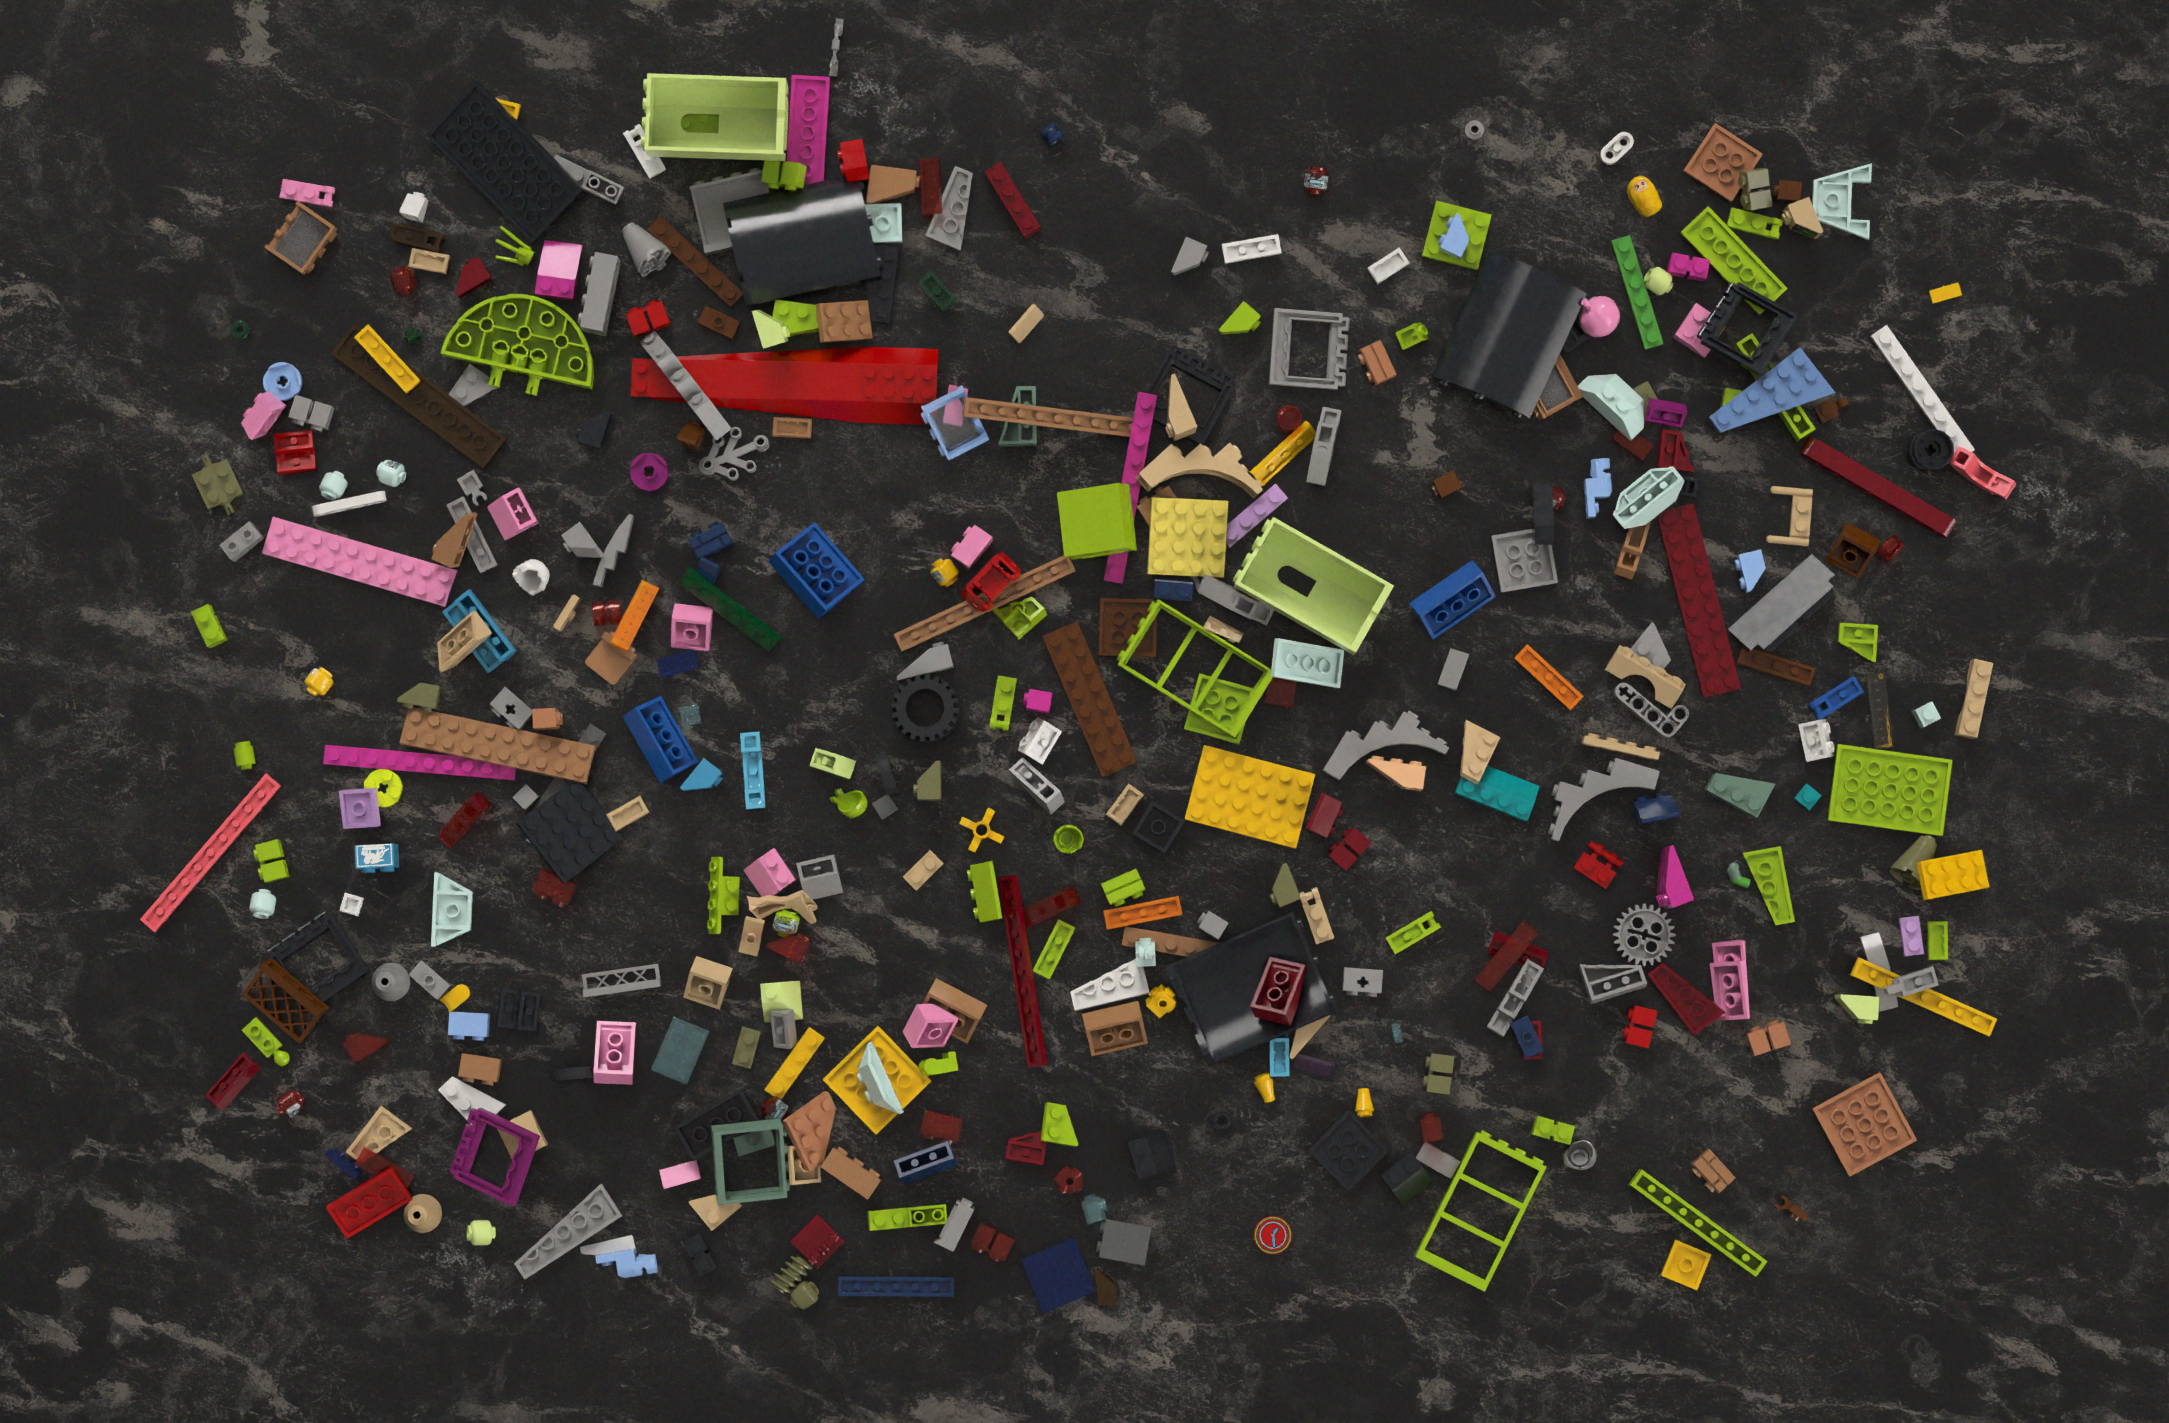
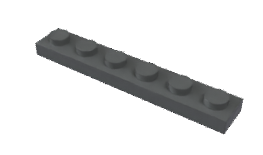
[532,723,607,811]

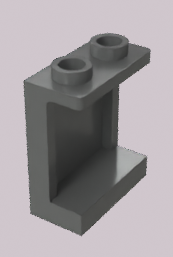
[1096,1219,1152,1266]

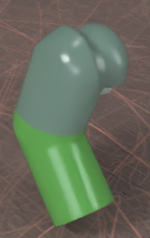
[1727,863,1751,888]

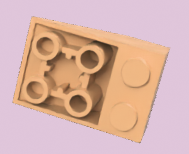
[1366,756,1426,791]

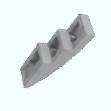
[593,514,634,588]
[1486,959,1544,1037]

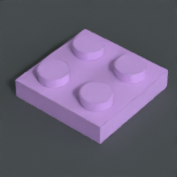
[339,788,381,829]

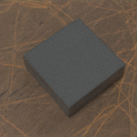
[872,795,898,820]

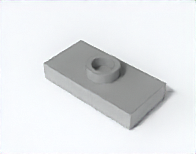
[409,960,451,1000]

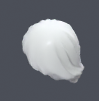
[512,559,550,596]

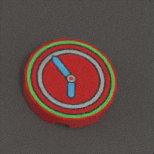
[1253,1216,1292,1255]

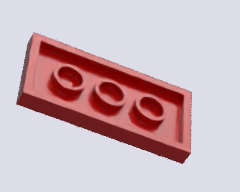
[326,1166,413,1239]

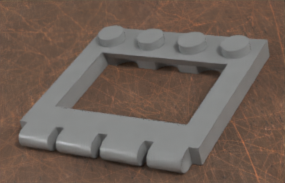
[1269,308,1350,390]

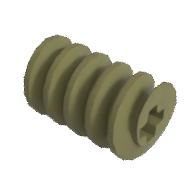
[770,1254,812,1297]

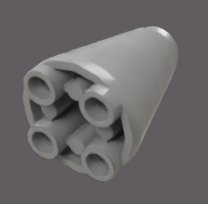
[622,222,671,277]

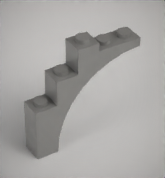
[640,330,731,440]
[1323,711,1449,781]
[1548,758,1660,842]

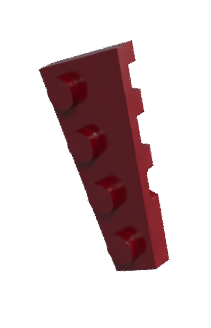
[1648,962,1725,1035]

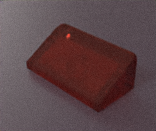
[1612,430,1654,461]

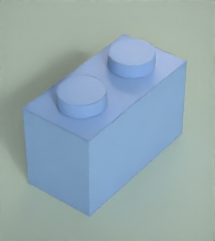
[448,1012,490,1041]

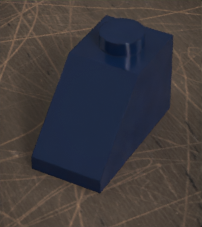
[696,557,722,585]

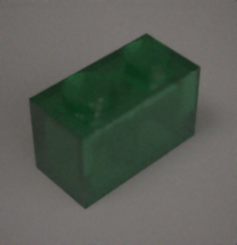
[917,270,957,314]

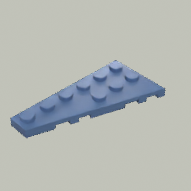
[1709,348,1835,433]

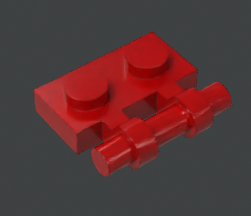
[1573,841,1623,889]

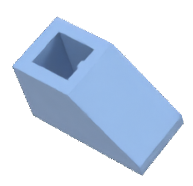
[1438,213,1469,260]
[1734,549,1766,593]

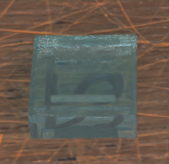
[679,704,702,727]
[1391,1023,1403,1043]

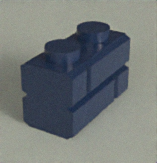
[689,521,734,561]
[1153,579,1193,603]

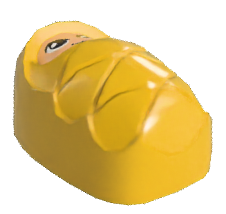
[1627,176,1662,217]

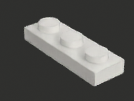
[1222,234,1282,264]

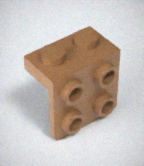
[585,631,638,685]

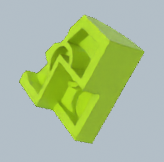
[993,597,1047,640]

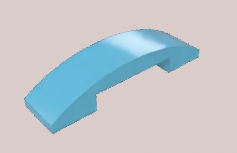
[740,732,765,810]

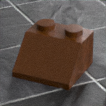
[1825,522,1881,579]

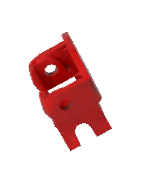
[960,551,1021,612]

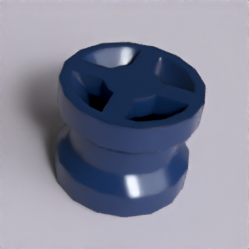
[1040,123,1064,146]

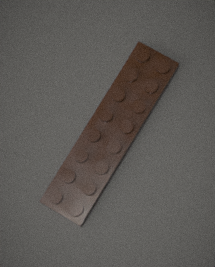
[1042,622,1137,777]

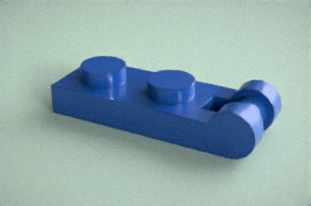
[1808,676,1864,720]

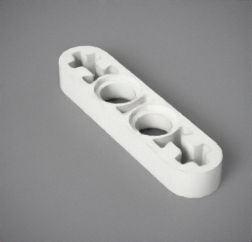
[312,491,387,516]

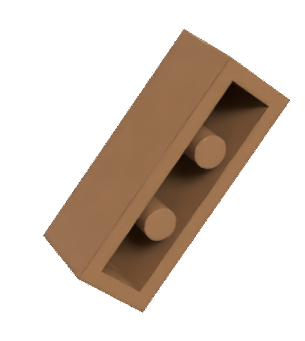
[820,1146,881,1200]

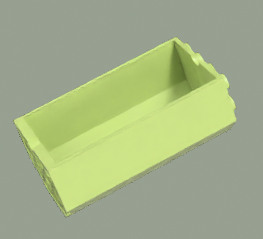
[641,73,788,161]
[1233,517,1394,655]

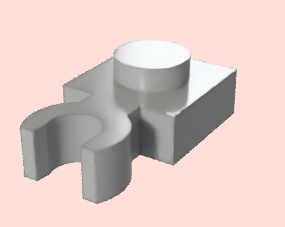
[457,470,488,506]

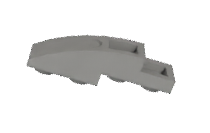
[555,155,624,205]
[1306,407,1341,486]
[1197,574,1274,626]

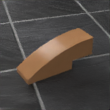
[1614,522,1651,580]

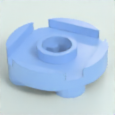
[263,362,302,401]

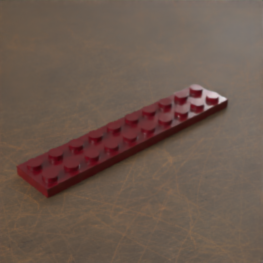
[1656,503,1741,698]

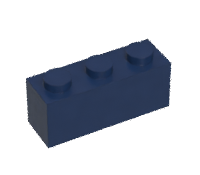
[894,1141,958,1185]

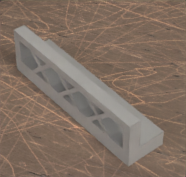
[582,964,662,997]

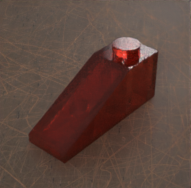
[437,791,493,849]
[1023,886,1082,929]

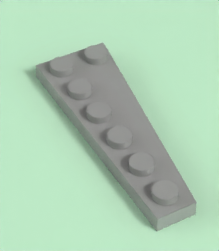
[514,1184,623,1280]

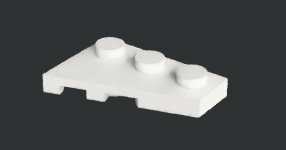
[438,1076,506,1125]

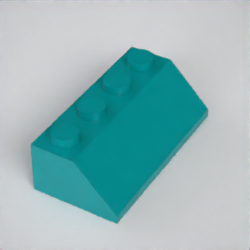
[1454,765,1540,822]

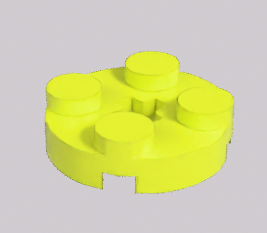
[364,769,403,808]

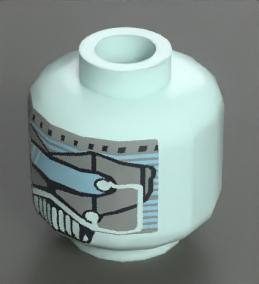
[376,459,406,487]

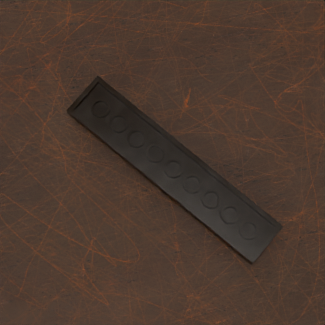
[331,324,507,469]

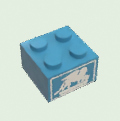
[355,843,399,873]

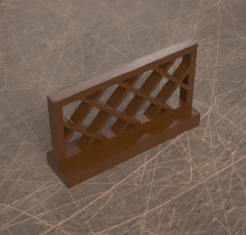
[242,958,329,1044]

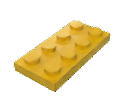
[1916,850,1989,900]

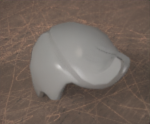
[1563,1140,1597,1170]

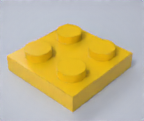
[1661,1240,1711,1290]

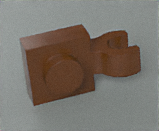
[1813,397,1849,424]
[1774,1195,1809,1222]

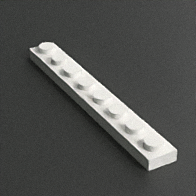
[1870,325,1975,455]

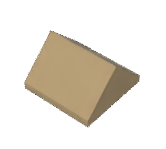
[787,1145,821,1185]

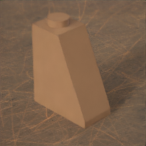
[866,165,920,204]

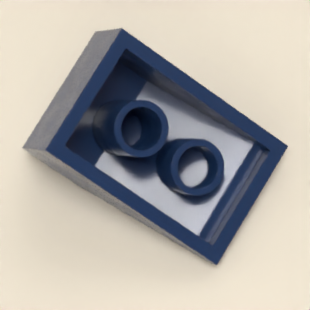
[1632,792,1680,825]

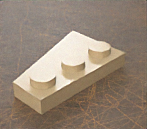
[1460,720,1500,784]
[346,1105,412,1164]

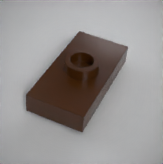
[698,306,741,339]

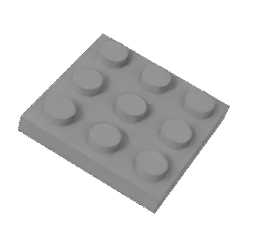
[1491,529,1558,593]

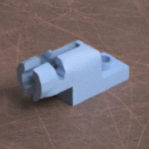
[1584,458,1612,519]
[595,1249,658,1278]

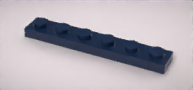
[838,1276,954,1297]

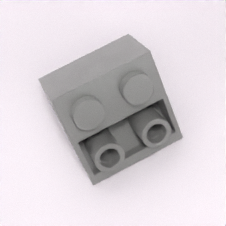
[796,855,843,900]

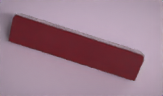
[1487,931,1549,968]
[205,1052,261,1110]

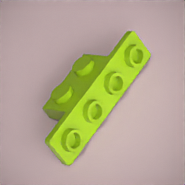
[707,857,740,934]

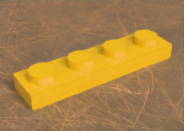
[354,325,421,393]
[1250,421,1316,486]
[764,1027,825,1100]

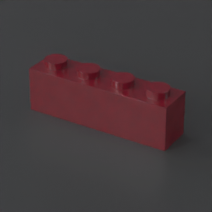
[984,162,1041,240]

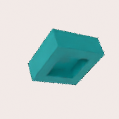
[1794,783,1822,811]

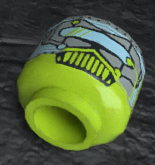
[773,908,800,938]

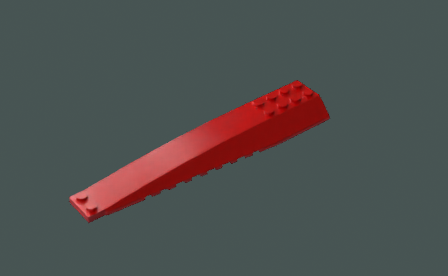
[631,347,939,425]

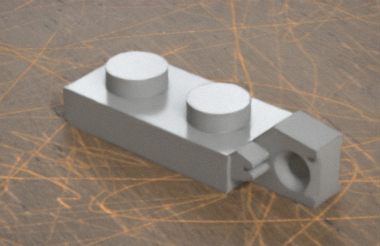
[1883,966,1939,997]

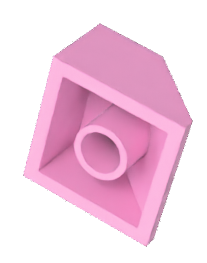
[1673,303,1726,359]
[241,391,287,440]
[951,525,993,571]
[671,604,713,651]
[744,848,797,897]
[903,1004,958,1048]

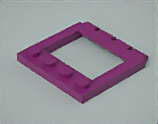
[449,1108,540,1207]

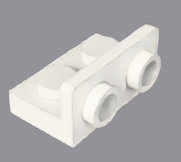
[1018,717,1062,764]
[1798,719,1835,762]

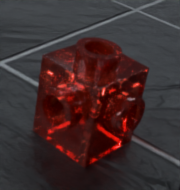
[1053,1165,1084,1195]

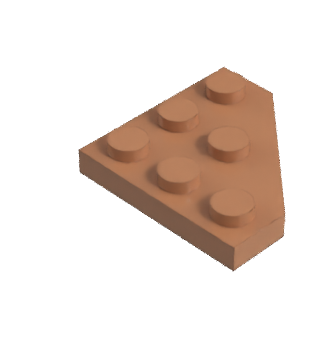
[782,1091,836,1171]

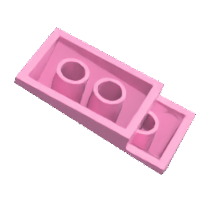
[1710,939,1750,1021]

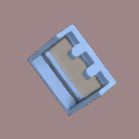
[921,385,989,460]

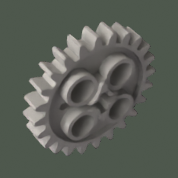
[1612,904,1676,966]

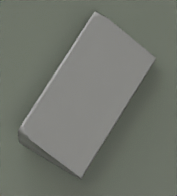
[1438,648,1469,691]
[770,1009,797,1049]

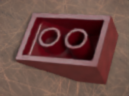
[1250,957,1306,1026]

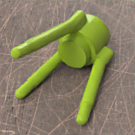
[495,226,535,266]

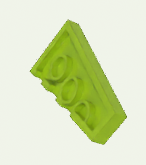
[1743,846,1795,925]

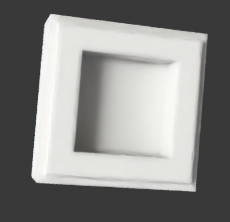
[339,893,364,917]

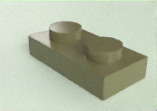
[732,1027,761,1069]

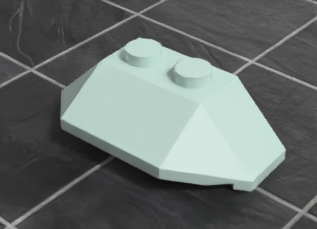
[1578,374,1644,441]
[1613,467,1685,529]
[857,1042,904,1114]

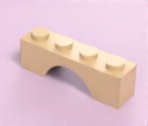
[1605,645,1686,709]
[1955,659,1993,739]

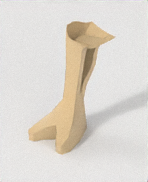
[747,890,818,924]

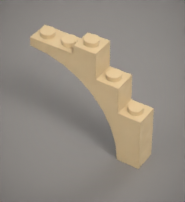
[1135,443,1263,499]

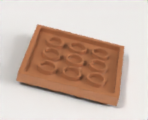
[1811,1072,1917,1177]

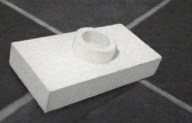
[1367,247,1410,285]

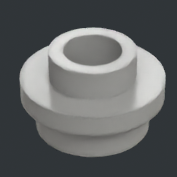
[1465,120,1484,140]

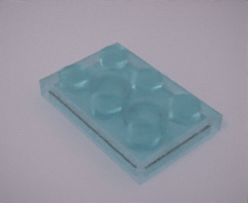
[651,1016,710,1085]

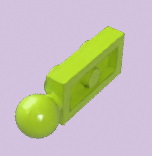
[242,1017,290,1066]

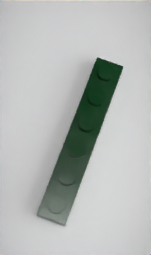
[677,567,781,652]

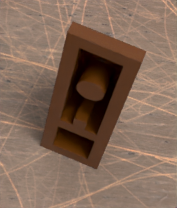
[676,421,706,452]

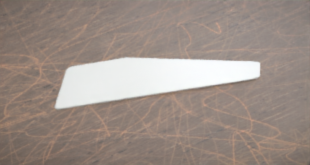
[580,1235,637,1255]

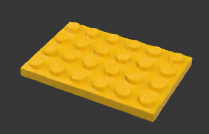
[1185,745,1315,849]

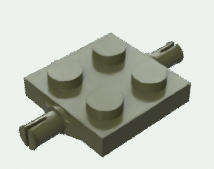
[192,454,243,516]

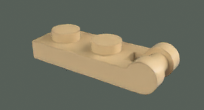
[1299,887,1334,944]

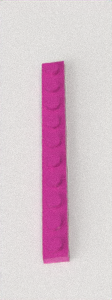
[1104,392,1157,584]
[323,745,516,781]

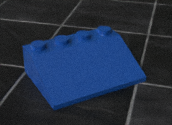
[768,522,865,619]

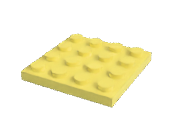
[1147,497,1228,578]

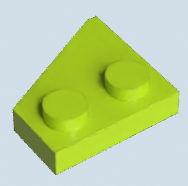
[1838,623,1878,662]
[1040,1102,1078,1147]

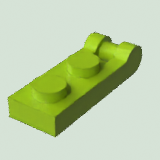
[1727,208,1783,239]
[989,676,1017,732]
[1385,911,1441,954]

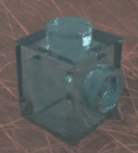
[1081,1194,1108,1224]

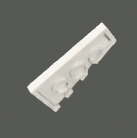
[1070,958,1150,1011]

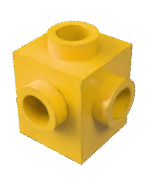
[1145,984,1176,1018]

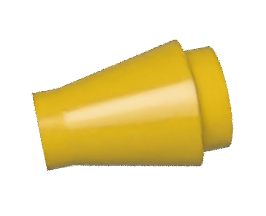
[1254,1073,1275,1103]
[1355,1088,1374,1117]

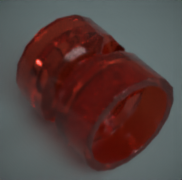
[1276,405,1302,433]
[592,600,622,626]

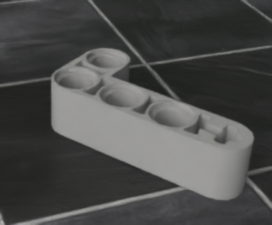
[1613,683,1689,738]

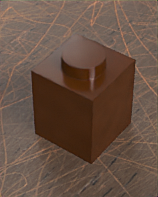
[1772,180,1802,203]
[1431,470,1462,499]

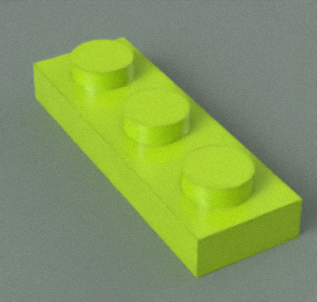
[1033,919,1075,979]

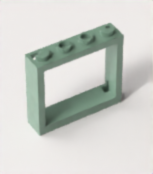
[711,1119,790,1205]

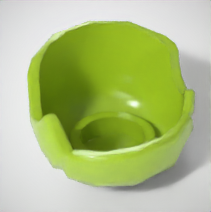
[1053,825,1084,854]

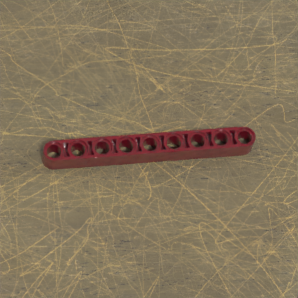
[1800,436,1957,539]

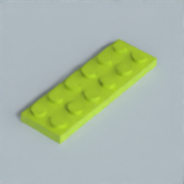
[1680,206,1788,315]

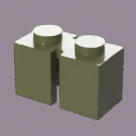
[1738,168,1772,210]
[1422,1053,1455,1095]

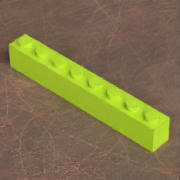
[1628,1169,1767,1277]

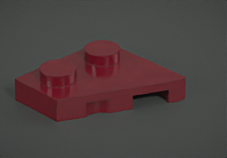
[1656,429,1694,473]
[1005,1131,1047,1166]

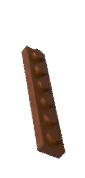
[647,216,743,308]

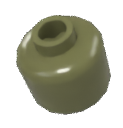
[790,1281,819,1309]

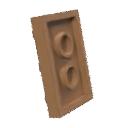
[816,300,873,343]

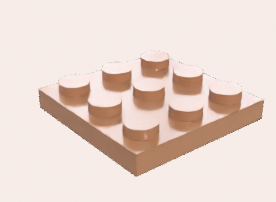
[1683,123,1763,202]

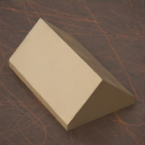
[437,610,492,672]

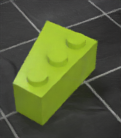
[773,299,819,337]

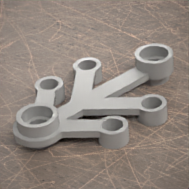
[699,427,769,481]

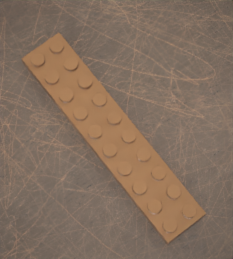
[400,707,596,784]

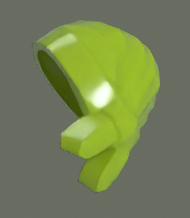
[830,789,867,818]

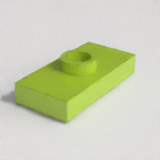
[1927,921,1948,960]

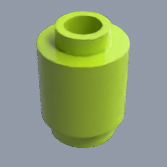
[234,741,256,770]

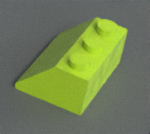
[967,861,1003,923]

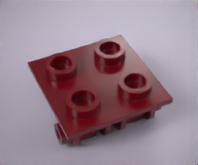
[790,1214,845,1269]

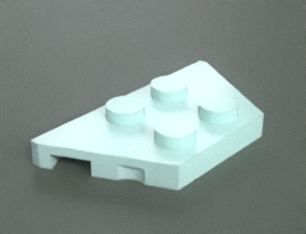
[431,872,473,947]

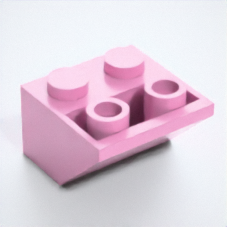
[487,487,539,541]

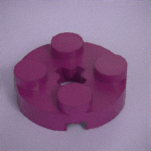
[630,453,669,492]

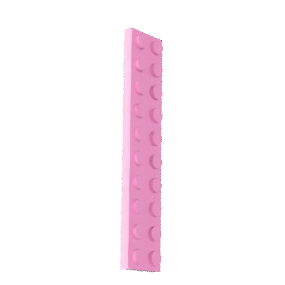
[262,517,457,607]

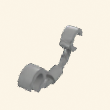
[829,19,843,76]

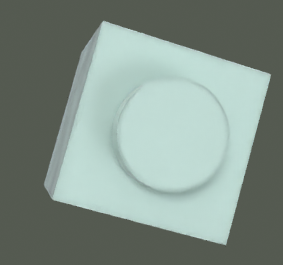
[1911,702,1941,728]

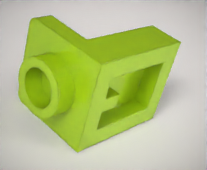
[1395,322,1428,350]

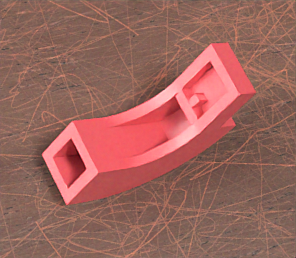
[1949,446,2016,500]

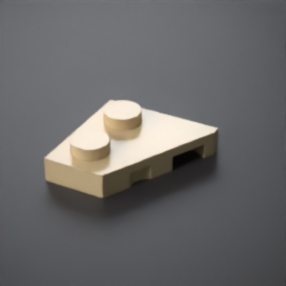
[1203,616,1244,643]
[688,1191,742,1231]

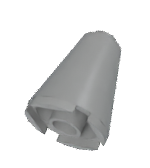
[372,963,411,1001]

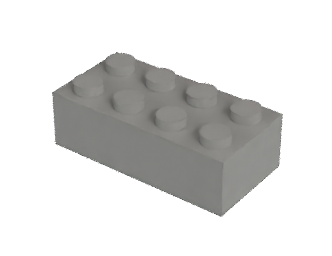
[578,252,621,336]

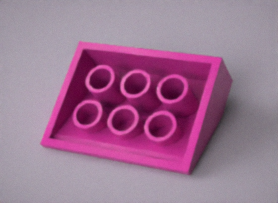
[1656,845,1694,909]

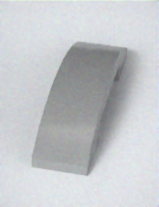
[1860,932,1898,1012]

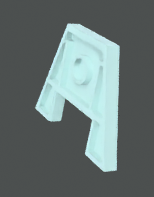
[1812,163,1872,240]

